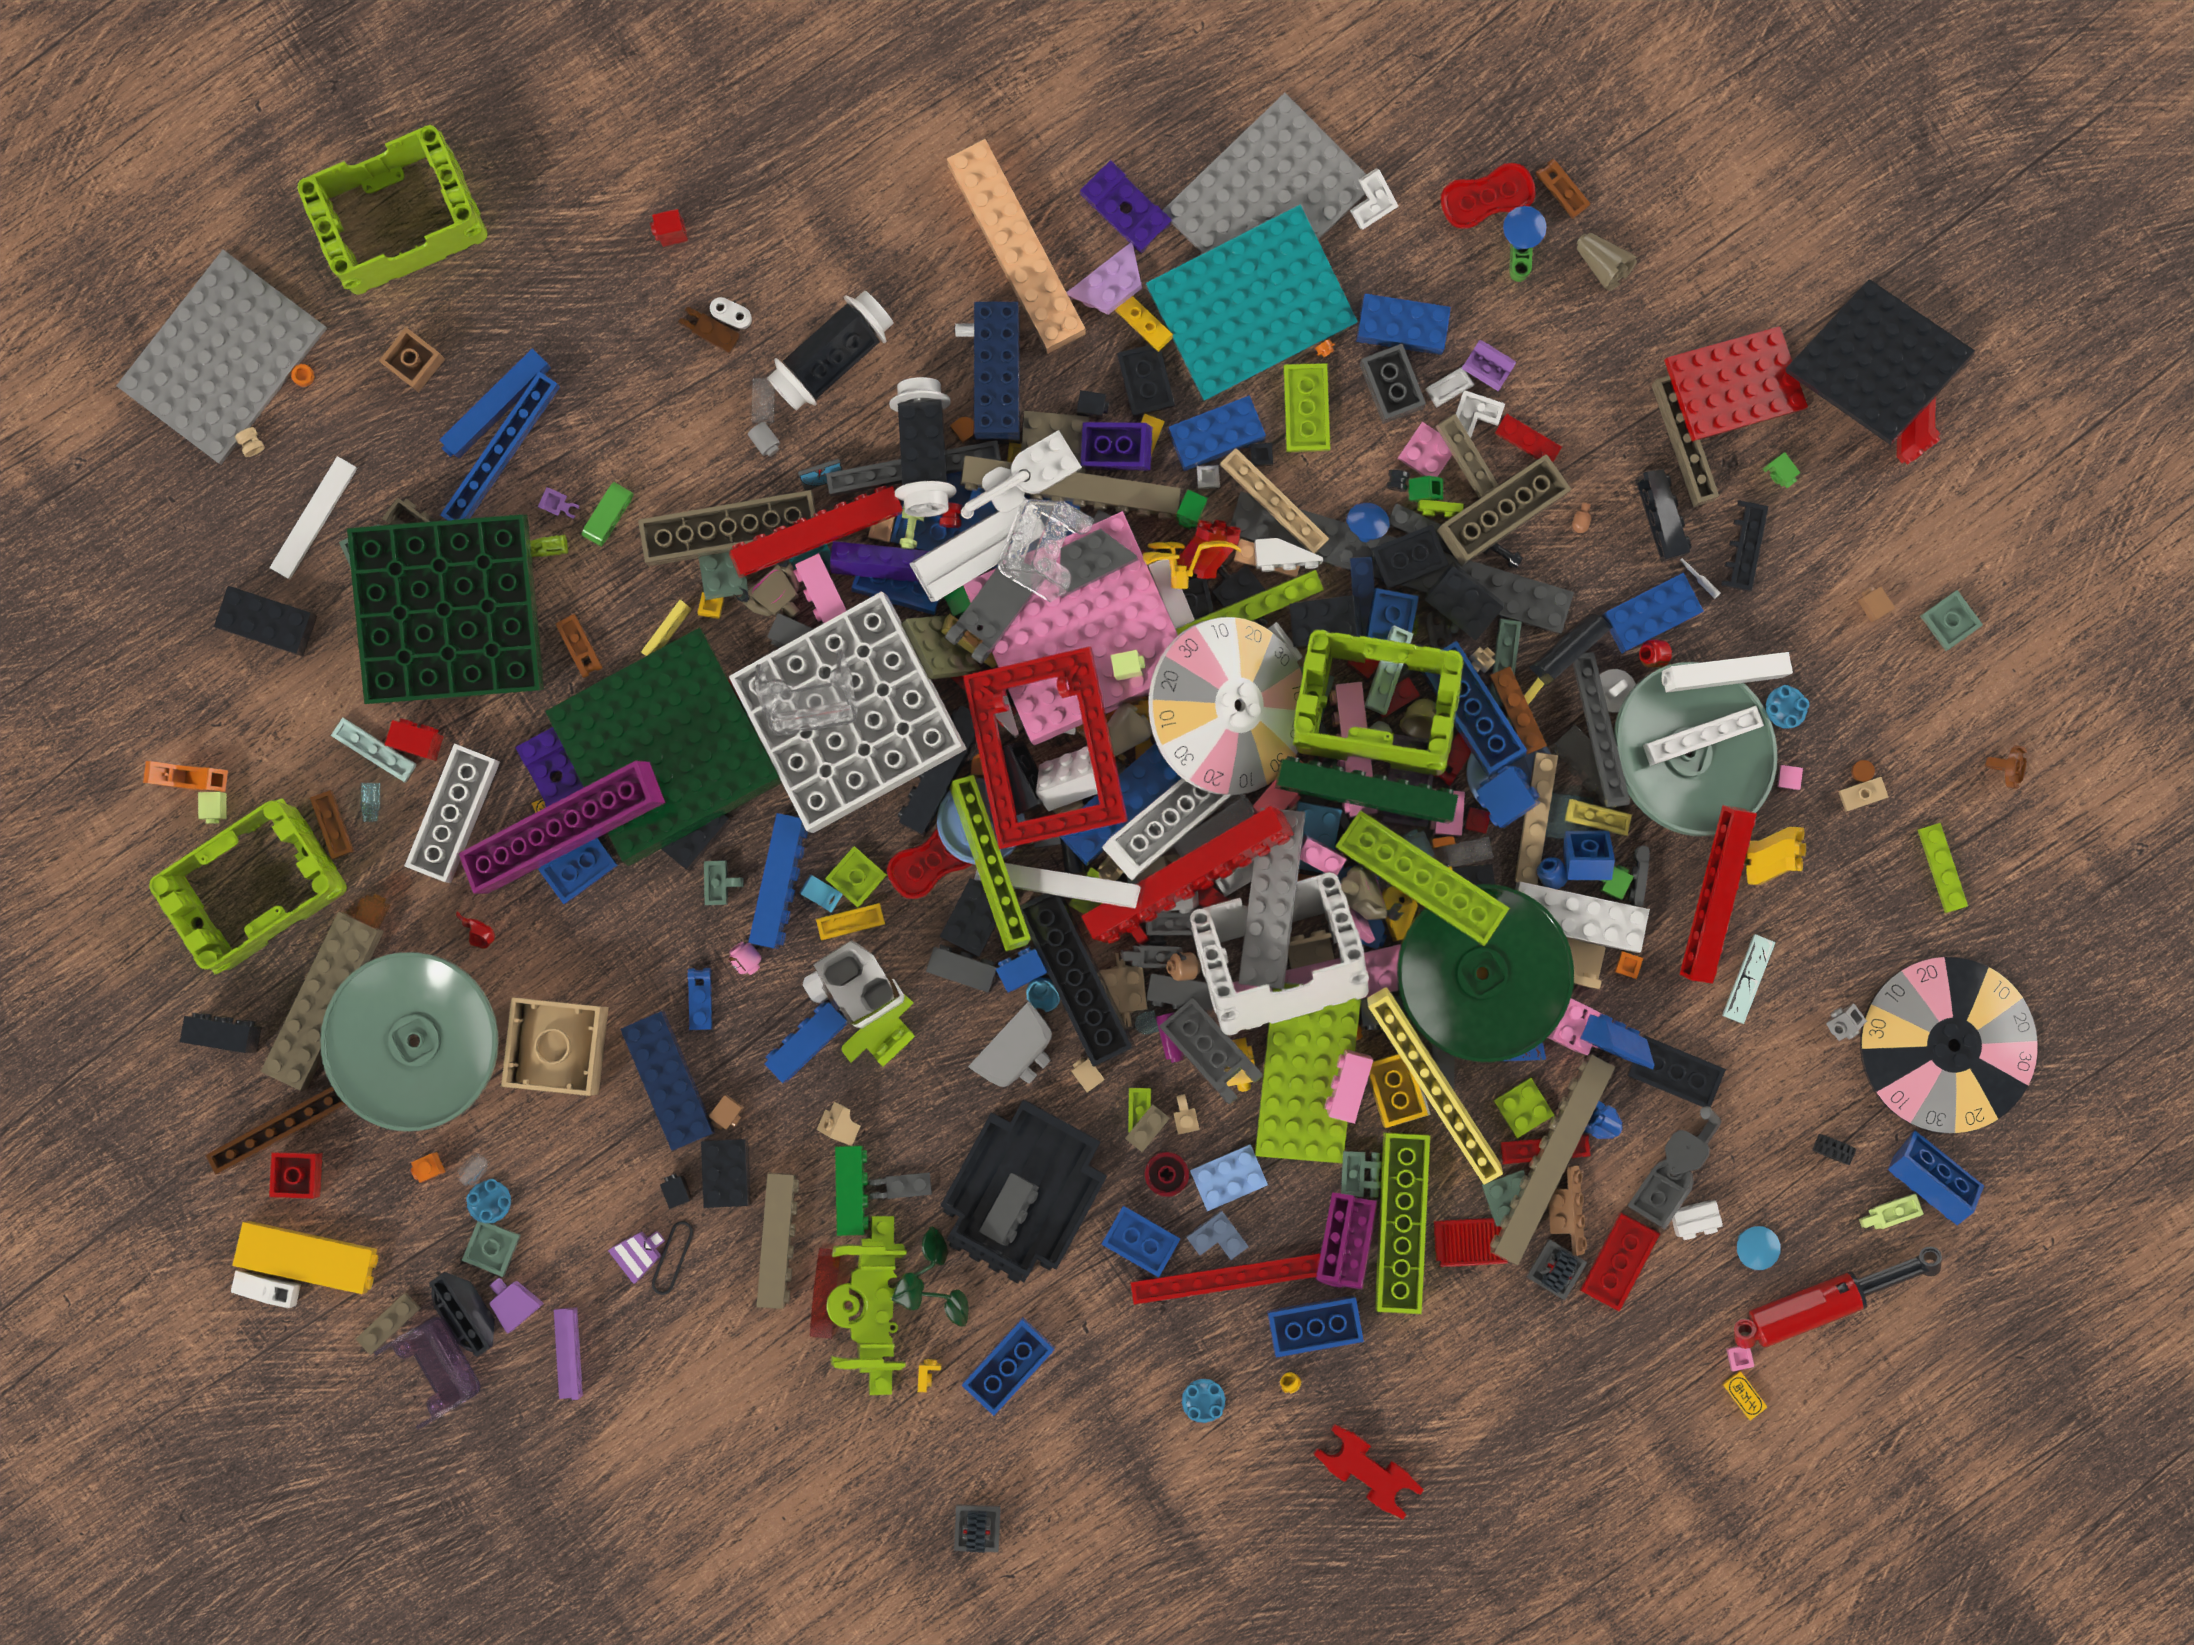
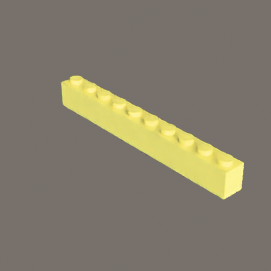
[1367,987,1503,1185]

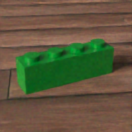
[835,1145,869,1236]

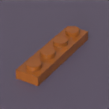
[1489,666,1547,755]

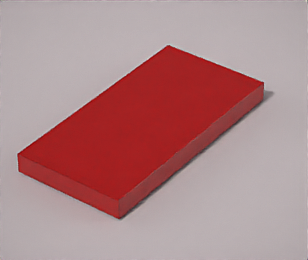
[1579,1212,1660,1312]

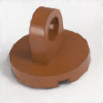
[1985,745,2027,789]

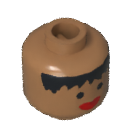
[1167,952,1201,981]

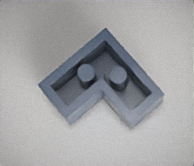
[1186,1210,1249,1260]

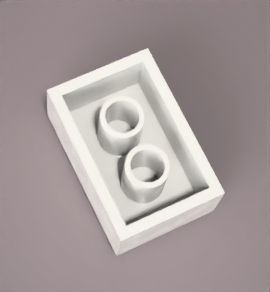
[1036,746,1098,811]

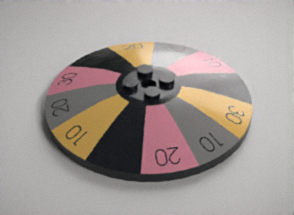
[1860,957,2037,1133]

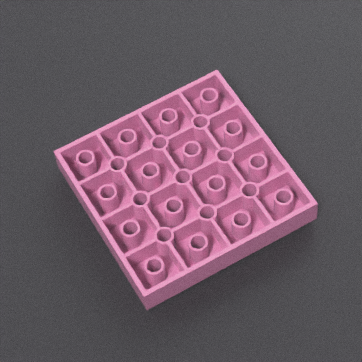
[963,511,1178,746]

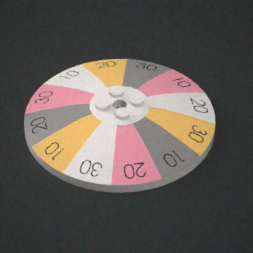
[1149,617,1303,795]

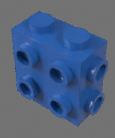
[1476,765,1540,828]

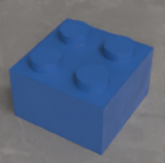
[1563,831,1615,880]
[996,947,1048,993]

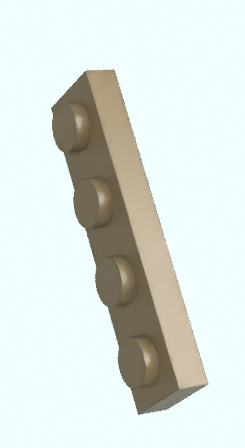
[1435,414,1499,499]

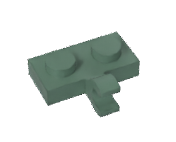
[704,861,744,905]

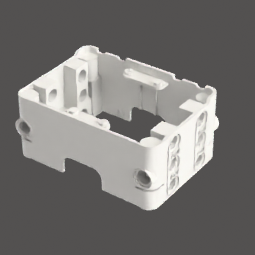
[1190,873,1369,1035]

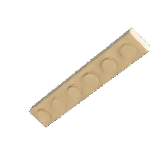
[1220,448,1329,554]
[1514,752,1558,885]

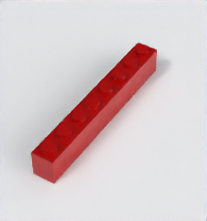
[729,486,903,578]
[1679,805,1757,984]

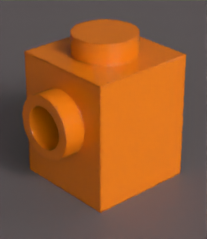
[411,1152,446,1183]

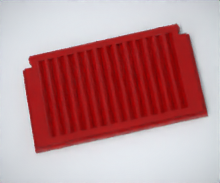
[1434,1218,1508,1267]

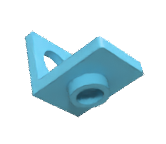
[799,875,842,912]

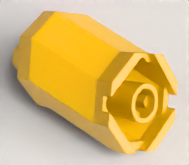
[1746,827,1806,885]

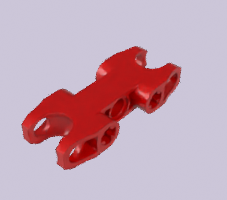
[1313,1424,1424,1520]

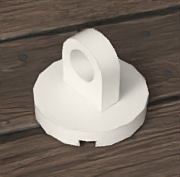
[1600,669,1636,713]

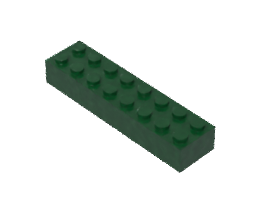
[1275,756,1458,824]

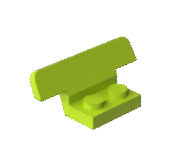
[842,994,915,1067]

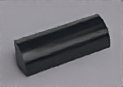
[1529,614,1613,686]

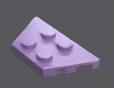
[1066,243,1142,315]

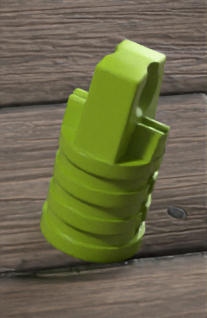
[530,534,568,557]

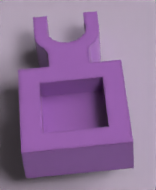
[538,487,580,519]

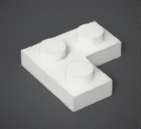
[1350,168,1398,230]
[1456,390,1505,438]

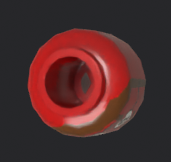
[1639,640,1672,668]

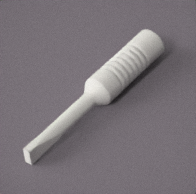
[1680,558,1721,599]

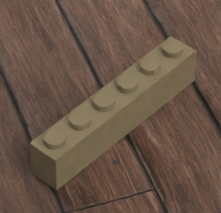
[1652,376,1719,507]
[757,1172,799,1309]

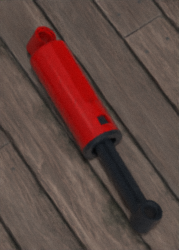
[1734,1246,1942,1349]

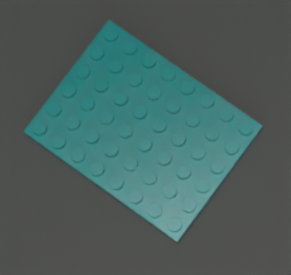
[1145,204,1358,401]

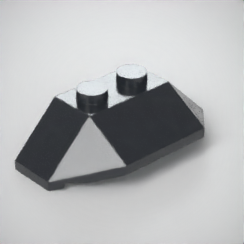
[429,1272,495,1357]

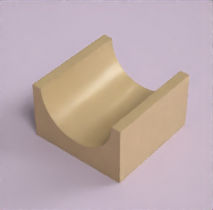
[501,998,609,1096]

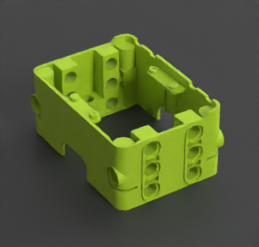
[297,125,487,295]
[1293,630,1463,775]
[149,798,347,974]

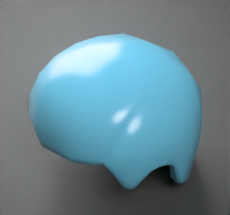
[1026,977,1060,1012]

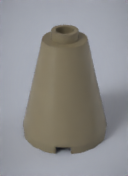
[1577,233,1637,291]
[1107,703,1153,757]

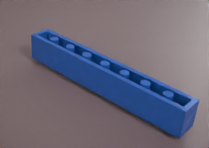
[440,371,560,520]

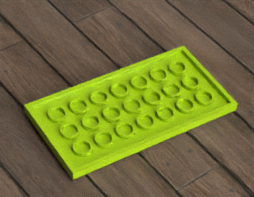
[1255,982,1361,1163]

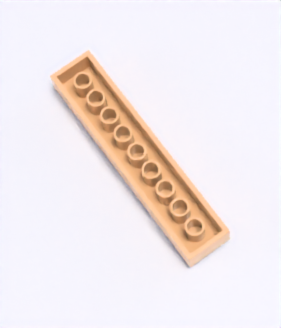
[947,139,1086,354]

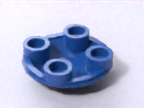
[1503,206,1547,249]
[1346,503,1390,542]

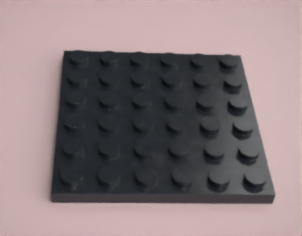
[1785,279,1975,445]

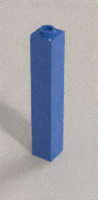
[439,349,551,459]

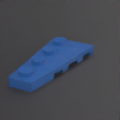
[851,576,940,615]

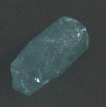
[360,783,381,822]

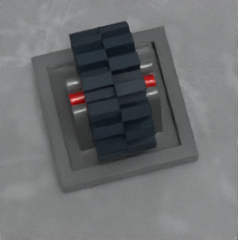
[1526,1239,1587,1300]
[954,1504,1001,1553]

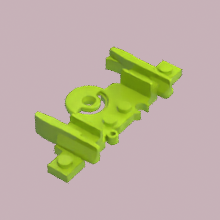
[826,1216,907,1395]

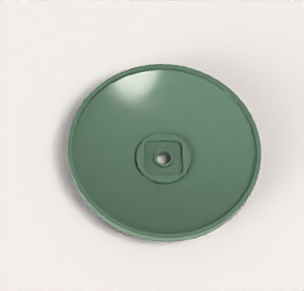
[1614,662,1777,836]
[321,952,498,1131]

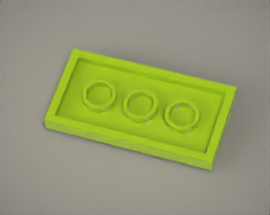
[1283,363,1330,452]

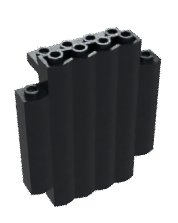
[940,1099,1107,1284]

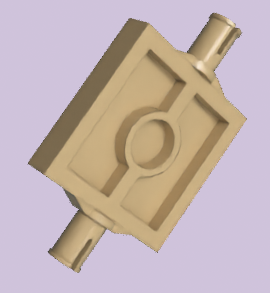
[1099,953,1148,1027]

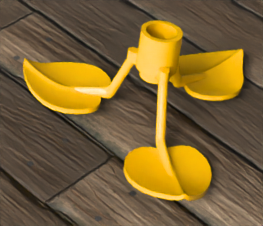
[1143,541,1241,589]

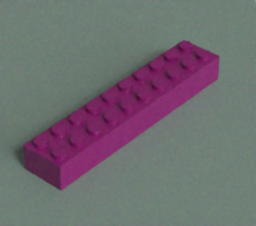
[458,761,665,894]

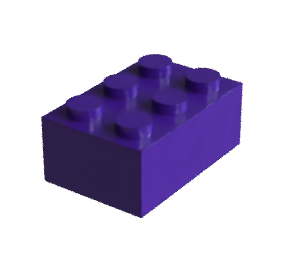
[1080,422,1153,471]

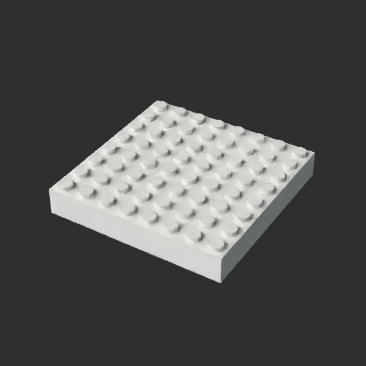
[729,592,967,833]

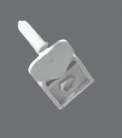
[961,430,1082,519]

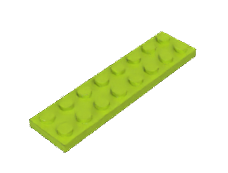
[1335,810,1510,946]

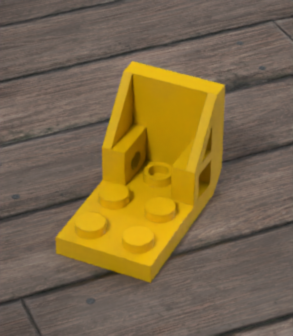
[1382,866,1453,942]

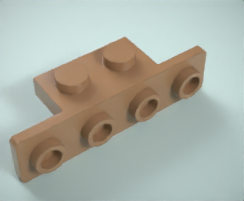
[1549,1165,1587,1256]

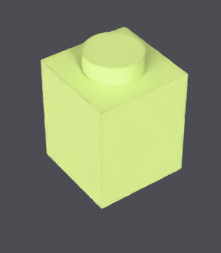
[1111,650,1146,681]
[198,792,227,824]

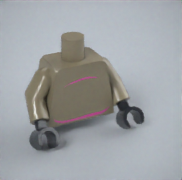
[733,559,800,619]
[1341,864,1404,921]

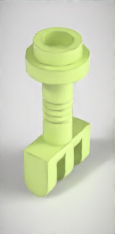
[899,506,924,549]

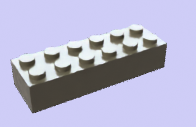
[1437,454,1572,566]

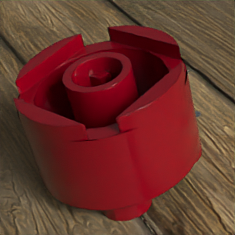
[1144,1151,1189,1197]

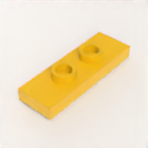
[1115,296,1173,352]
[816,903,885,941]

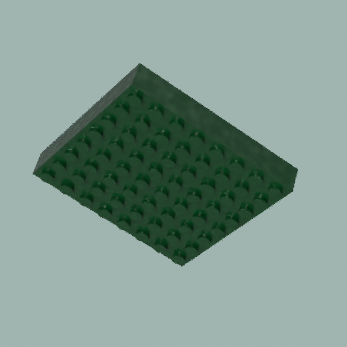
[347,514,544,704]
[545,627,782,867]

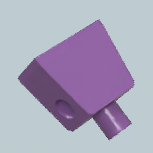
[490,1277,544,1334]

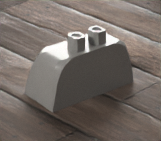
[968,1001,1052,1087]

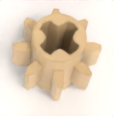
[1468,647,1496,673]

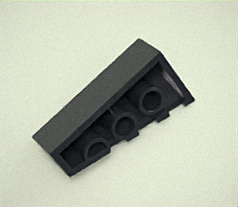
[1635,469,1691,563]

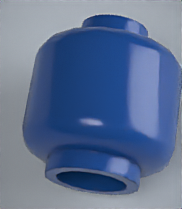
[1537,858,1568,889]

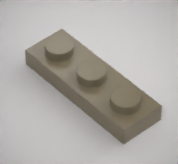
[356,1293,421,1355]

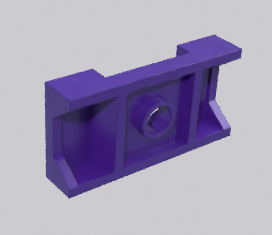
[1080,160,1172,254]
[515,727,584,807]

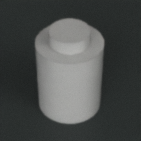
[747,422,780,457]

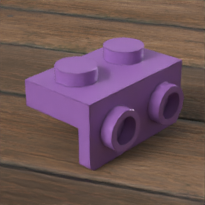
[1462,340,1516,391]

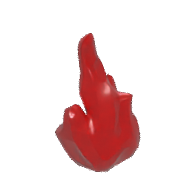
[456,911,495,949]

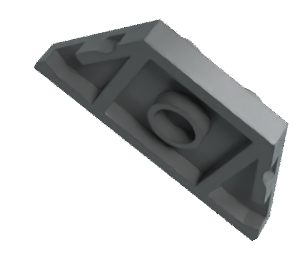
[1060,529,1138,598]

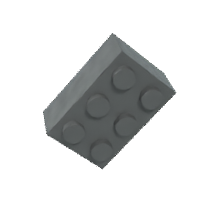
[1359,344,1426,424]

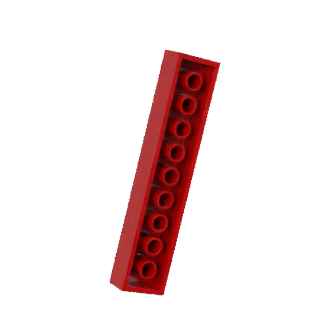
[1081,806,1294,944]

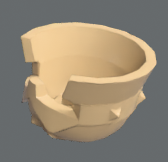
[1400,699,1436,741]

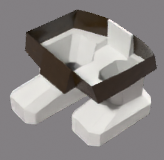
[803,940,905,1028]

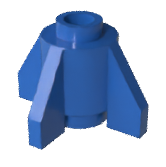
[1584,1101,1623,1139]

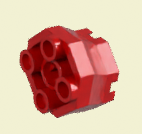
[1897,397,1941,465]
[1177,520,1241,579]

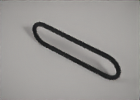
[652,1221,693,1295]

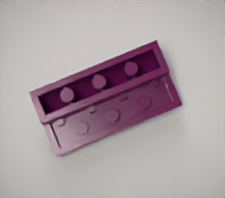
[1316,1192,1378,1289]

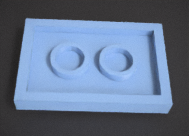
[1190,1144,1268,1211]

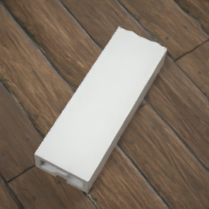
[909,497,1046,602]

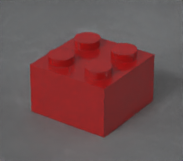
[384,718,444,761]
[269,1151,322,1199]

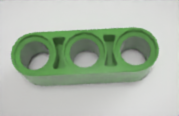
[1509,243,1533,282]
[582,482,634,547]

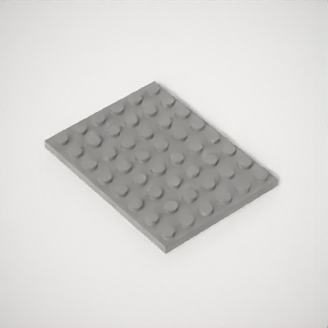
[1163,93,1366,254]
[116,250,327,464]

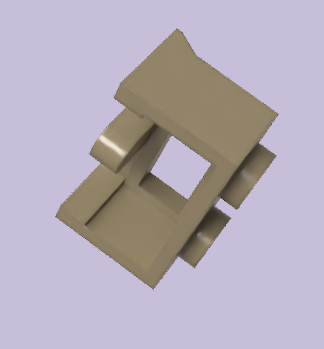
[382,498,434,525]

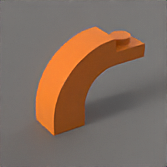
[143,761,228,792]

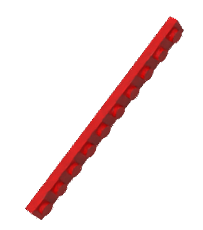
[1130,1253,1321,1304]

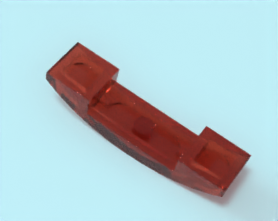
[810,1248,841,1339]

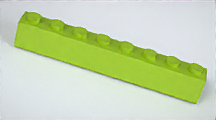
[949,775,1031,951]

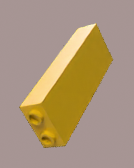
[232,1221,379,1294]

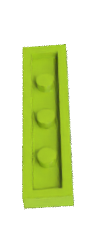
[1918,823,1968,913]

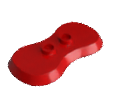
[1441,163,1536,229]
[887,829,972,899]

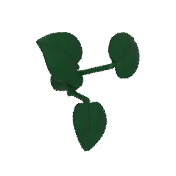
[891,1226,969,1327]

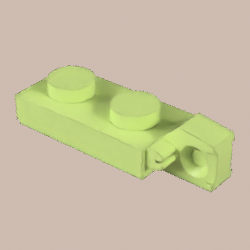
[1859,1193,1924,1229]

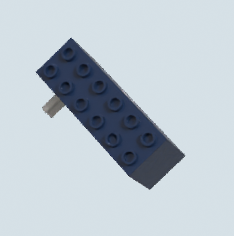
[955,302,1020,444]

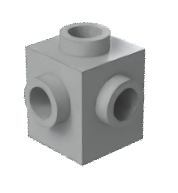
[1826,1003,1867,1041]

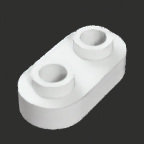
[710,297,752,330]

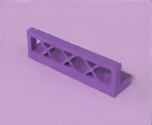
[554,1307,583,1400]

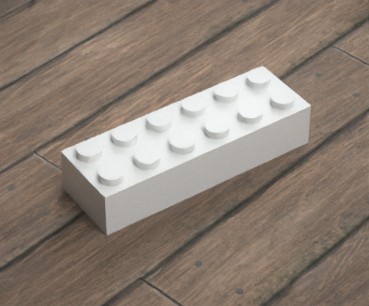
[405,744,500,883]
[1102,778,1231,881]
[1515,882,1650,953]

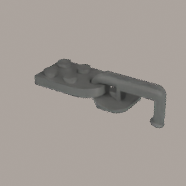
[1628,1106,1722,1230]

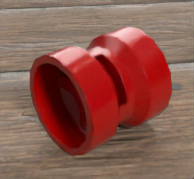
[939,502,963,528]

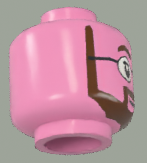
[729,942,762,975]

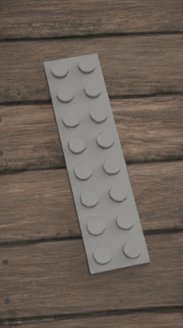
[1239,808,1306,989]

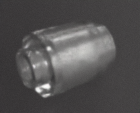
[457,1153,490,1186]

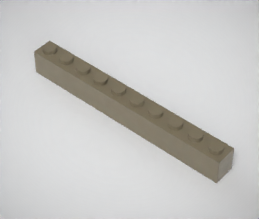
[960,456,1181,520]
[1490,1055,1615,1265]

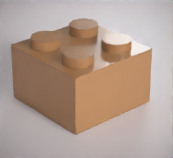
[379,327,445,393]

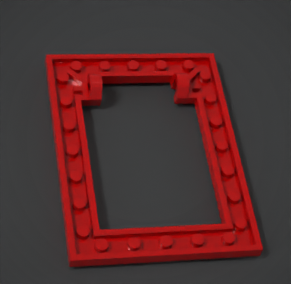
[963,646,1128,849]

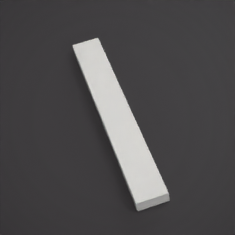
[974,863,1141,908]

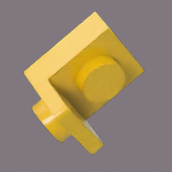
[918,1359,942,1392]

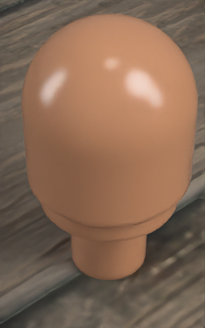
[1572,503,1592,533]

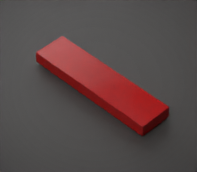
[1500,1134,1591,1164]

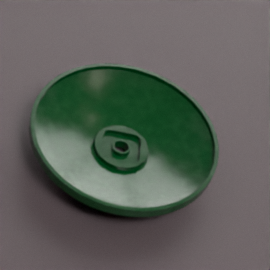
[1397,884,1574,1062]

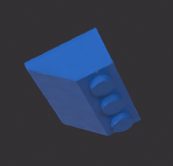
[1580,1014,1655,1069]

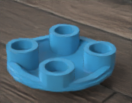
[1766,685,1809,729]
[466,1179,511,1223]
[1737,1226,1780,1270]
[1182,1379,1226,1423]

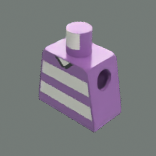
[608,1231,665,1284]

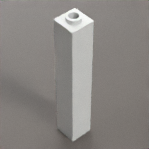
[1662,652,1793,692]

